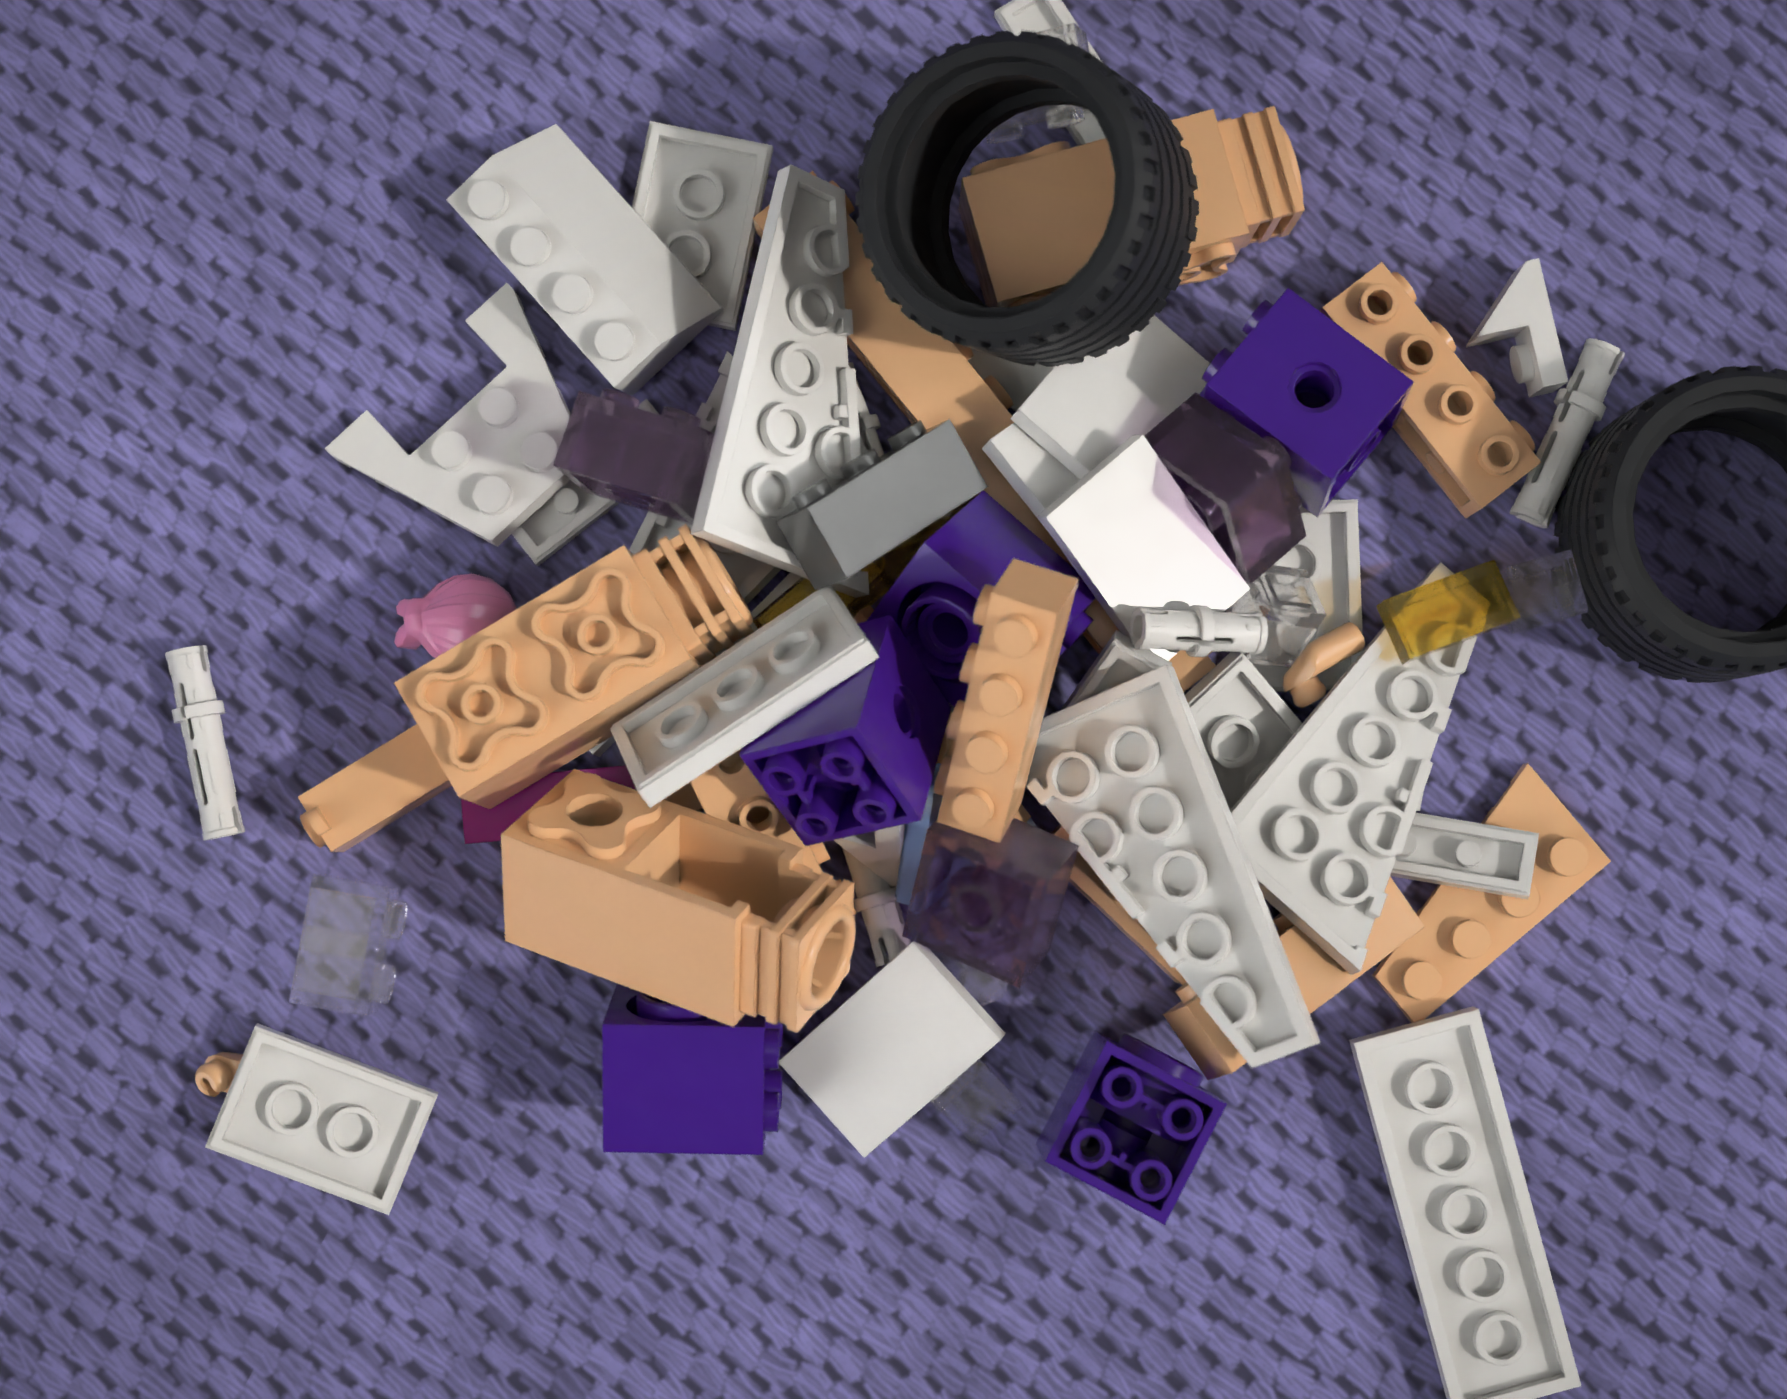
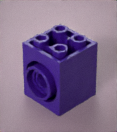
[1198,288,1414,518]
[867,490,1096,707]
[739,615,951,846]
[602,984,783,1155]
[1036,1030,1227,1225]

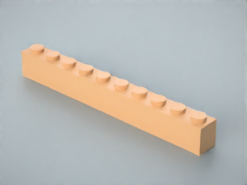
[753,171,1216,693]

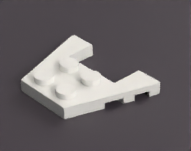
[325,283,591,547]

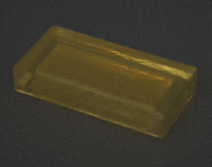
[1376,560,1520,665]

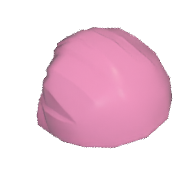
[394,574,517,658]

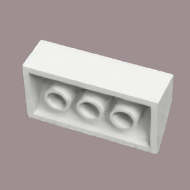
[446,124,724,396]

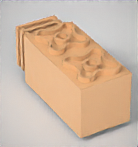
[959,106,1305,307]
[394,524,754,809]
[501,769,856,1033]

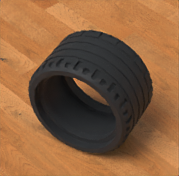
[856,31,1199,367]
[1554,365,1787,683]

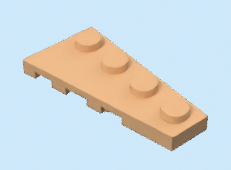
[1372,763,1611,1023]

